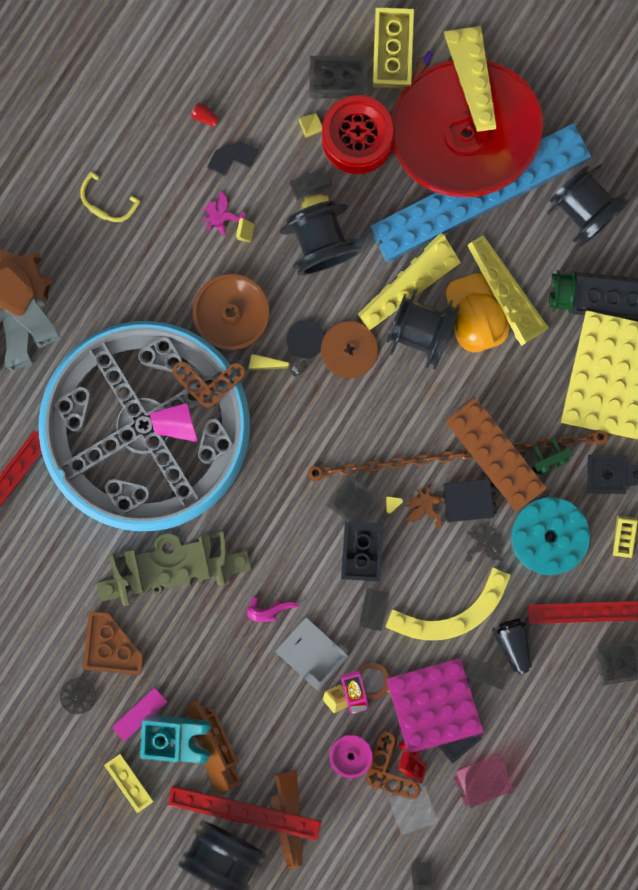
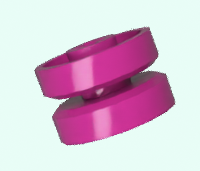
[330,735,372,778]

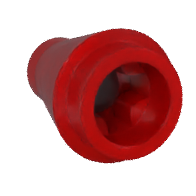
[190,102,219,127]

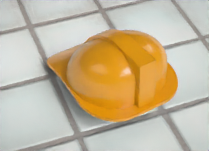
[446,273,509,352]

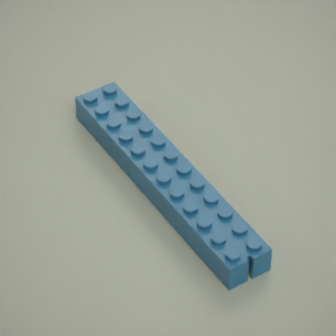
[370,123,591,263]

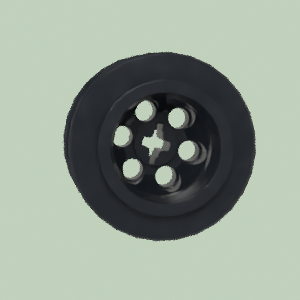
[547,164,632,247]
[280,201,362,276]
[386,286,460,370]

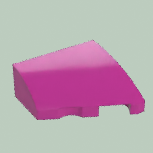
[150,403,198,442]

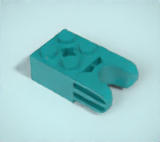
[140,715,211,763]

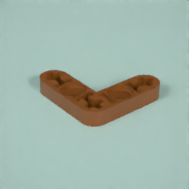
[173,362,245,408]
[366,732,421,799]

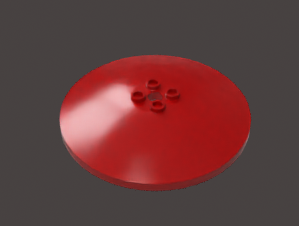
[391,60,543,197]

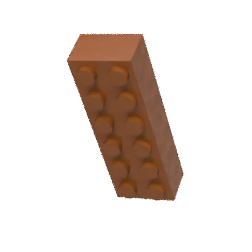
[443,396,547,512]

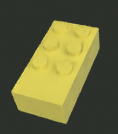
[373,8,414,89]

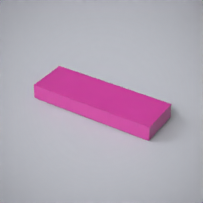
[112,688,168,741]

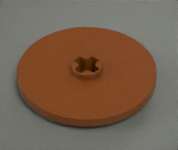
[321,321,378,378]

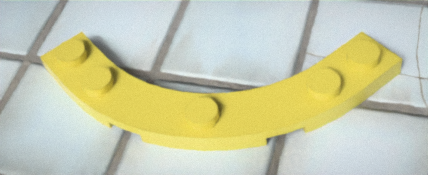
[385,568,511,641]

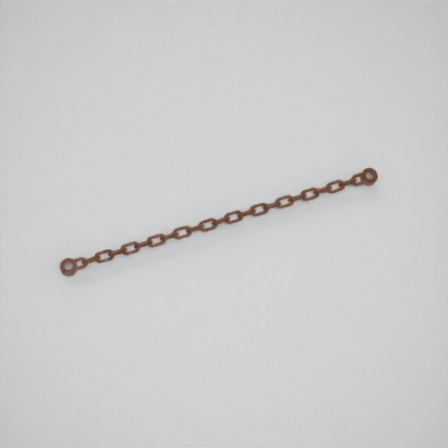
[308,430,608,481]

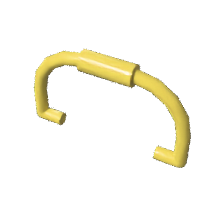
[80,172,140,222]

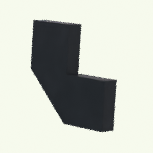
[207,142,258,176]

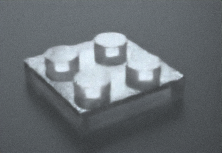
[388,785,438,835]

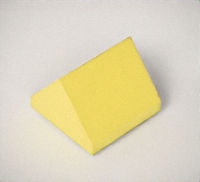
[386,496,403,515]

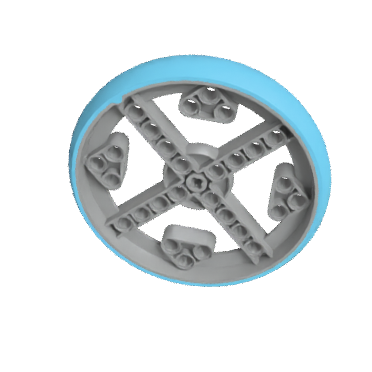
[39,321,250,531]

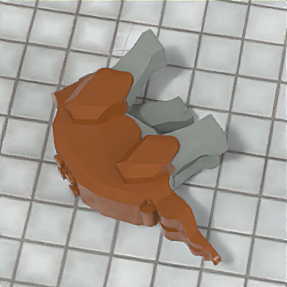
[0,249,61,372]

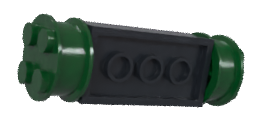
[549,270,638,320]

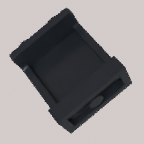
[443,479,497,523]

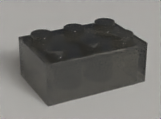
[309,56,367,99]

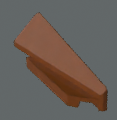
[271,770,302,869]

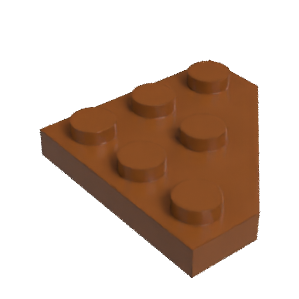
[83,611,143,675]

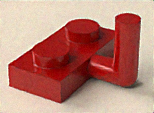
[398,742,427,784]

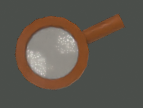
[357,663,390,699]

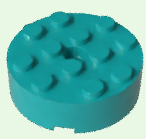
[511,497,590,576]

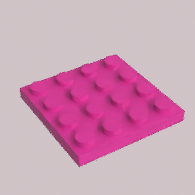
[386,658,483,753]

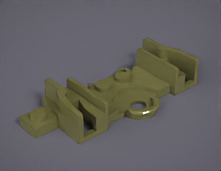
[96,531,251,606]

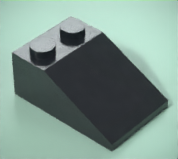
[341,521,384,582]

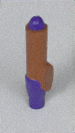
[411,51,433,80]

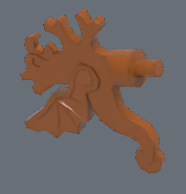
[404,487,445,528]

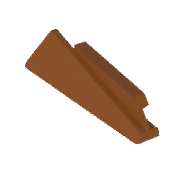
[186,700,242,795]

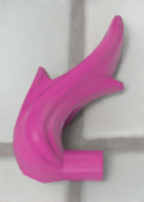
[247,597,299,622]

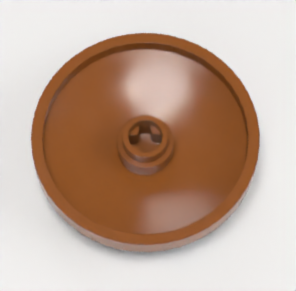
[193,274,269,351]

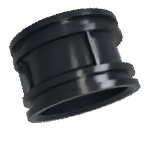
[178,820,267,890]

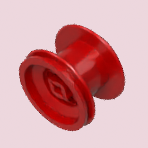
[322,95,395,175]

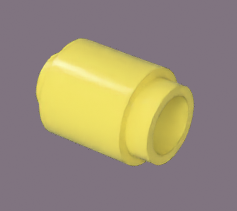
[302,193,329,209]

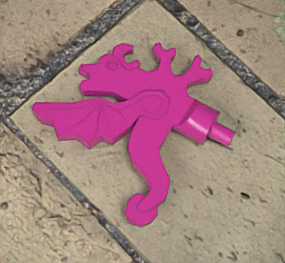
[202,191,246,236]

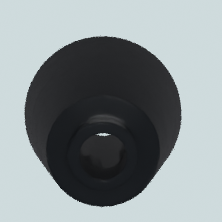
[492,618,532,674]

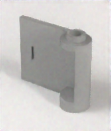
[275,617,349,691]

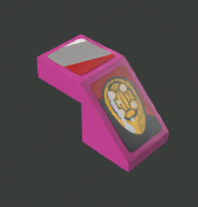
[341,671,369,715]

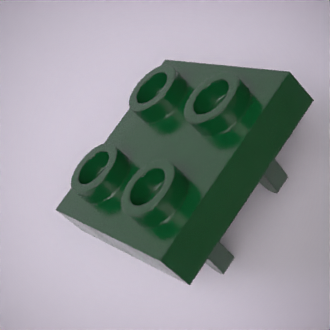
[532,437,573,475]

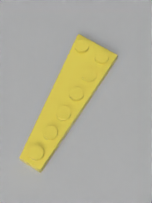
[444,26,496,132]
[358,233,461,330]
[467,235,549,346]

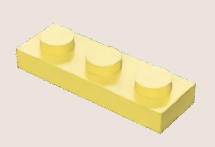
[104,754,154,813]

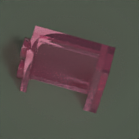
[454,754,514,808]

